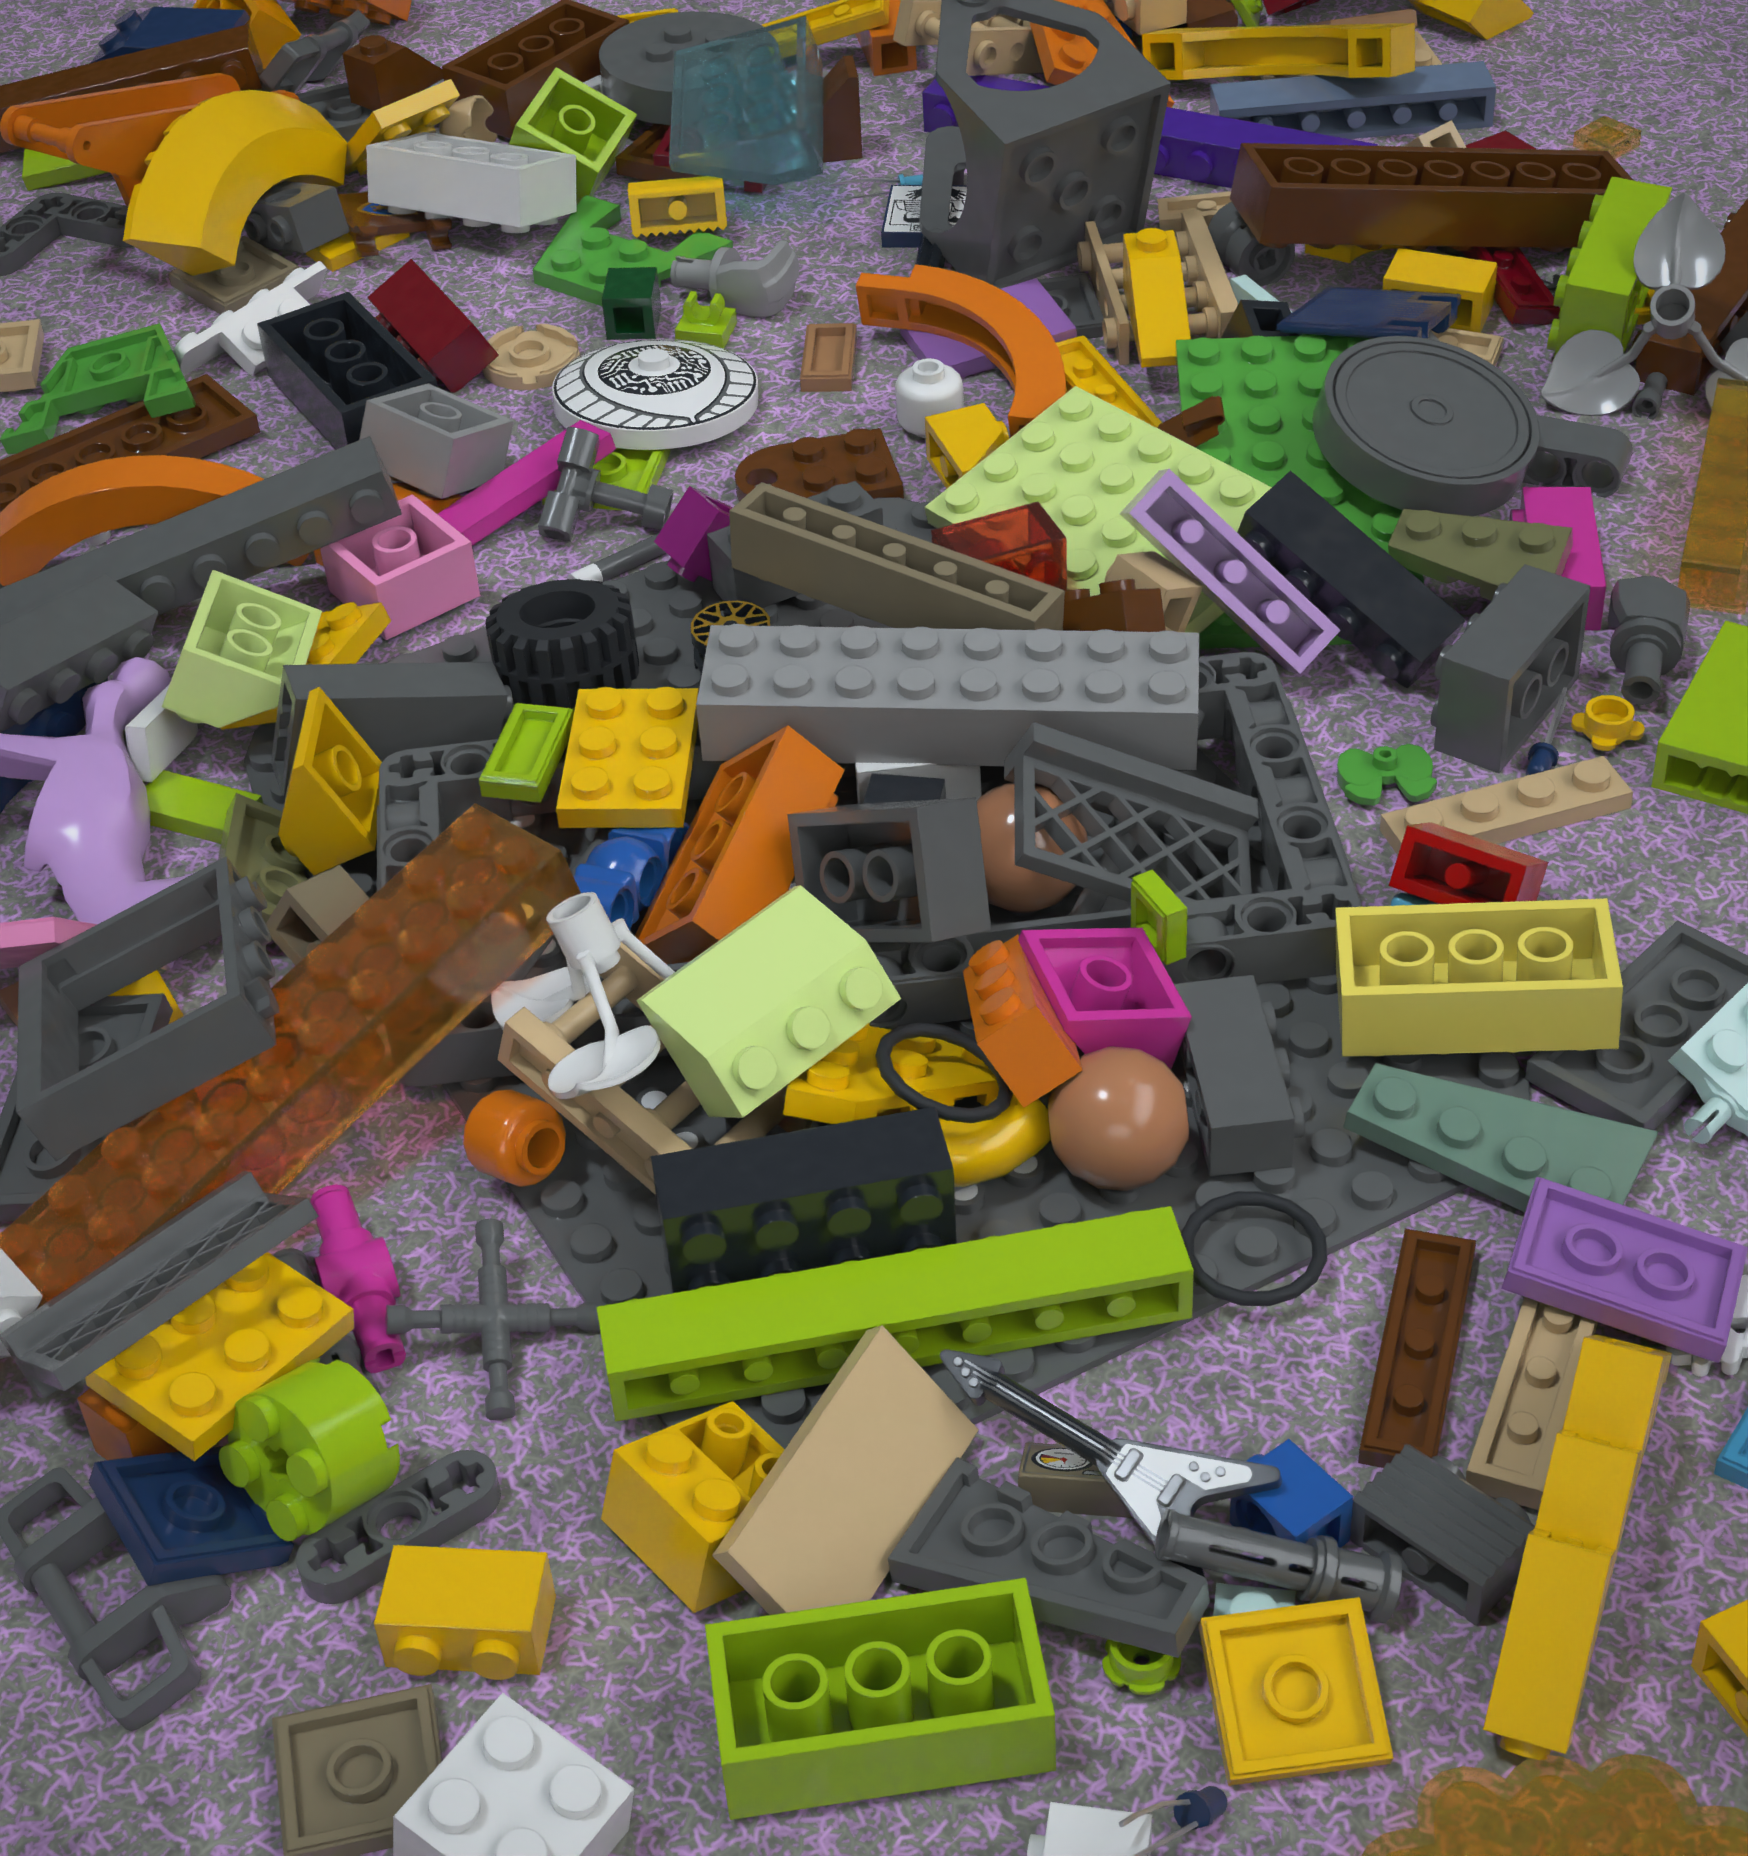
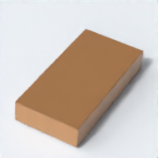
[800,323,857,392]

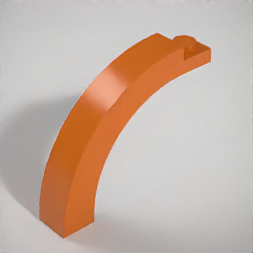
[855,264,1067,438]
[0,455,310,586]

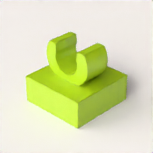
[674,291,737,349]

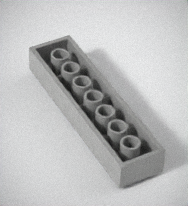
[696,624,1199,770]

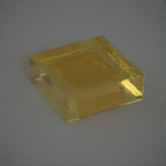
[1573,115,1642,159]

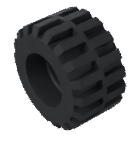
[485,579,640,710]

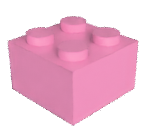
[320,494,480,640]

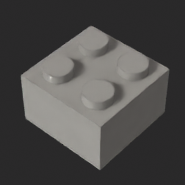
[359,383,514,499]

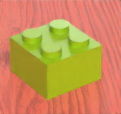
[509,67,637,204]

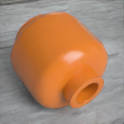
[463,1089,566,1187]

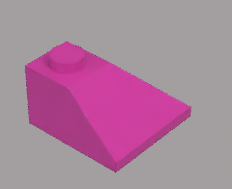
[1018,928,1192,1070]

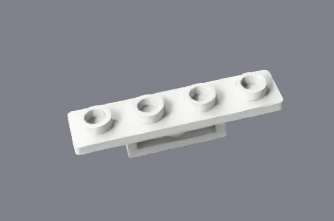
[174,261,327,376]

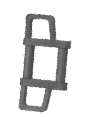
[257,10,371,93]
[0,1467,231,1731]

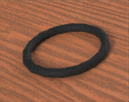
[875,1023,1013,1123]
[1181,1191,1327,1306]

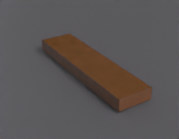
[1358,1228,1476,1468]

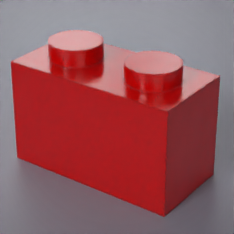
[1388,822,1549,904]

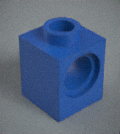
[1229,1439,1354,1568]

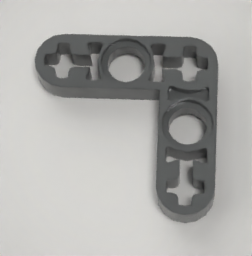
[0,193,134,276]

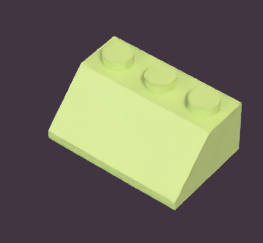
[162,570,322,728]
[636,885,901,1118]

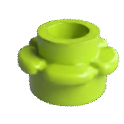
[1102,1639,1182,1695]

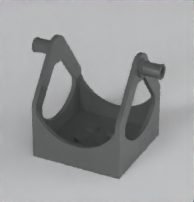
[919,0,1171,285]

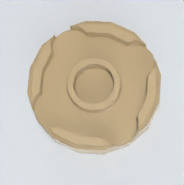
[482,324,580,390]

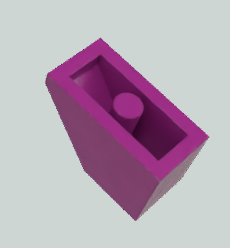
[654,486,733,582]

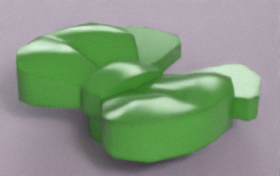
[1336,743,1437,806]

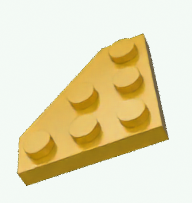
[783,1023,999,1124]

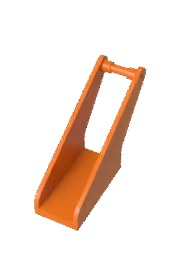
[0,73,300,206]

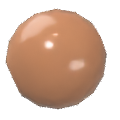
[977,782,1088,913]
[1048,1046,1189,1191]

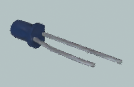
[1526,687,1568,776]
[1119,1786,1228,1856]

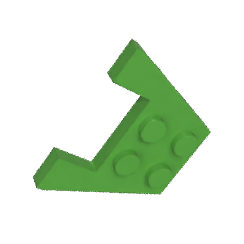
[533,195,733,306]
[0,323,196,454]

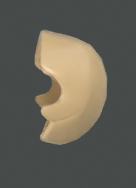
[439,95,498,142]

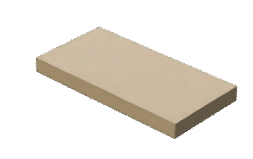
[712,1325,979,1615]

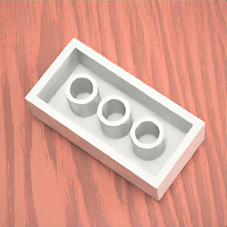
[366,132,577,233]

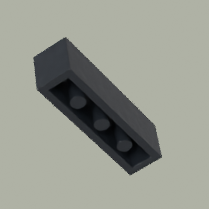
[1237,470,1466,688]

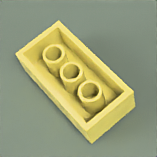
[1335,898,1623,1057]

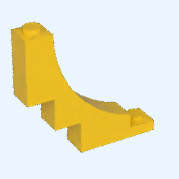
[1483,1334,1672,1761]

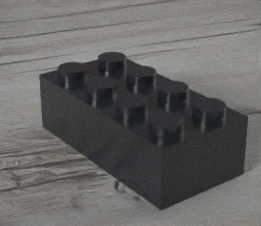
[257,292,438,450]
[650,1107,957,1293]

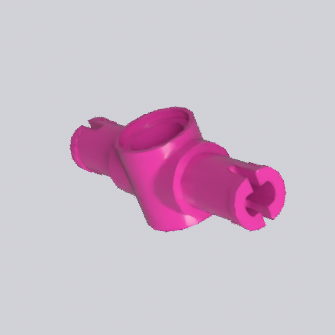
[310,1184,406,1373]

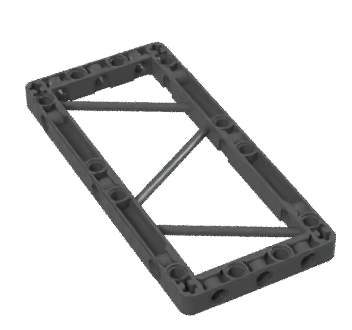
[377,652,1361,1087]

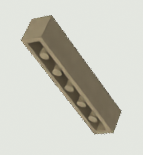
[729,482,1065,630]

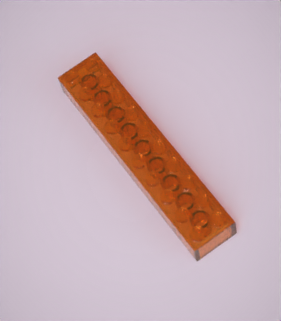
[0,803,581,1309]

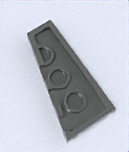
[888,1457,1210,1658]

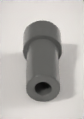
[1632,372,1668,420]

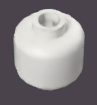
[895,358,964,438]

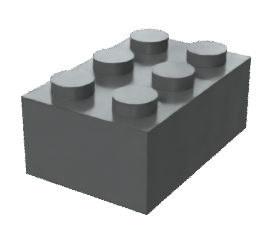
[1430,564,1590,773]
[787,797,991,942]

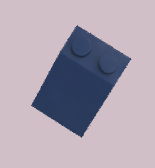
[91,6,250,63]

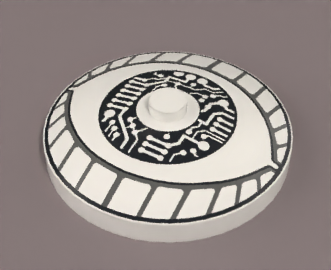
[552,339,758,450]

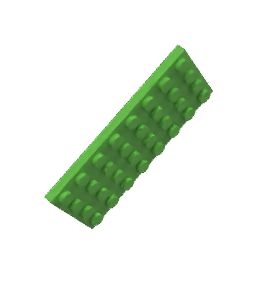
[1175,334,1424,649]

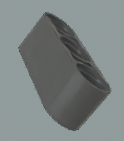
[1522,415,1633,498]

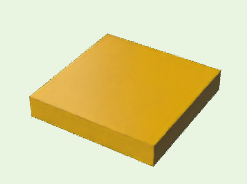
[1198,1597,1394,1786]

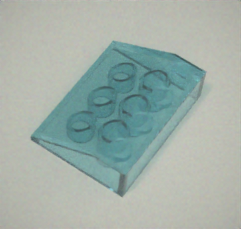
[669,16,823,185]

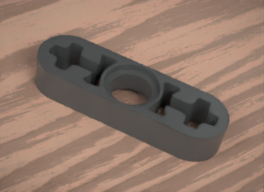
[296,1450,501,1604]

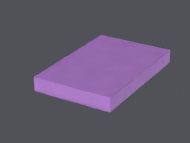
[900,278,1077,378]
[1501,1177,1748,1363]

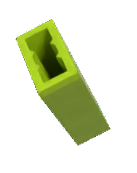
[1651,620,1748,814]

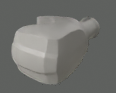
[670,240,799,317]

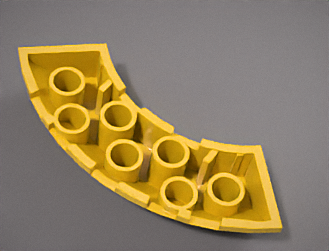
[123,90,347,276]

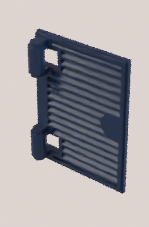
[1277,286,1461,339]

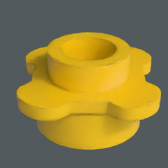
[1571,695,1645,751]

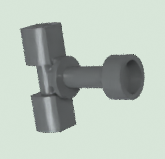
[538,427,674,542]

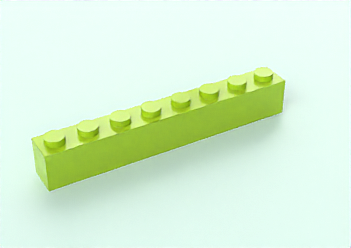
[596,1206,1194,1422]

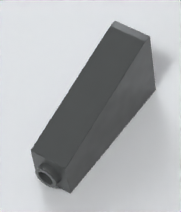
[271,662,513,798]

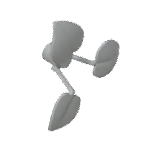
[1541,193,1748,426]

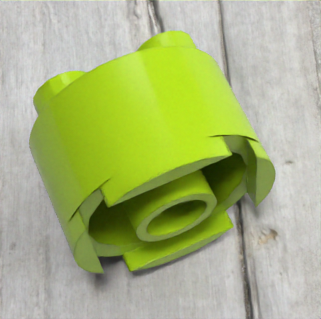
[219,1358,400,1541]

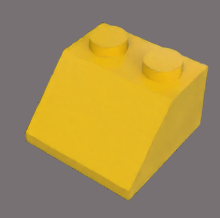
[278,687,382,876]

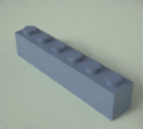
[1210,61,1496,139]

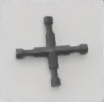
[385,1218,603,1420]

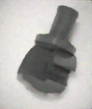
[1608,576,1690,705]

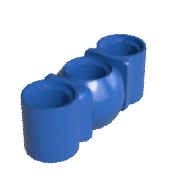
[552,823,690,930]

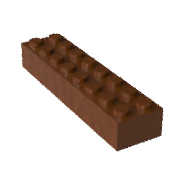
[1230,143,1633,252]

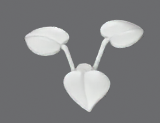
[491,892,675,1099]

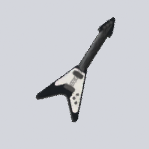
[940,1349,1282,1591]

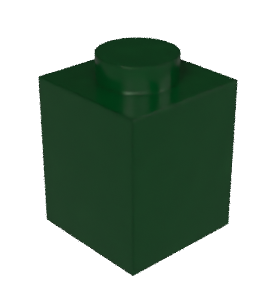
[602,267,661,340]

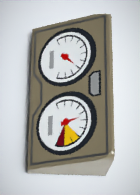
[1018,1442,1133,1518]

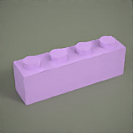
[1120,469,1340,674]

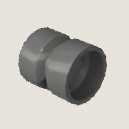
[1208,202,1295,287]

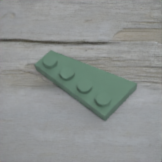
[1343,1063,1658,1212]

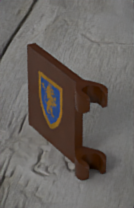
[338,192,452,257]

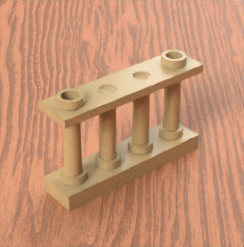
[893,0,1044,76]
[1077,210,1238,365]
[497,942,813,1194]

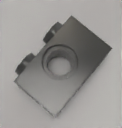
[244,181,350,253]

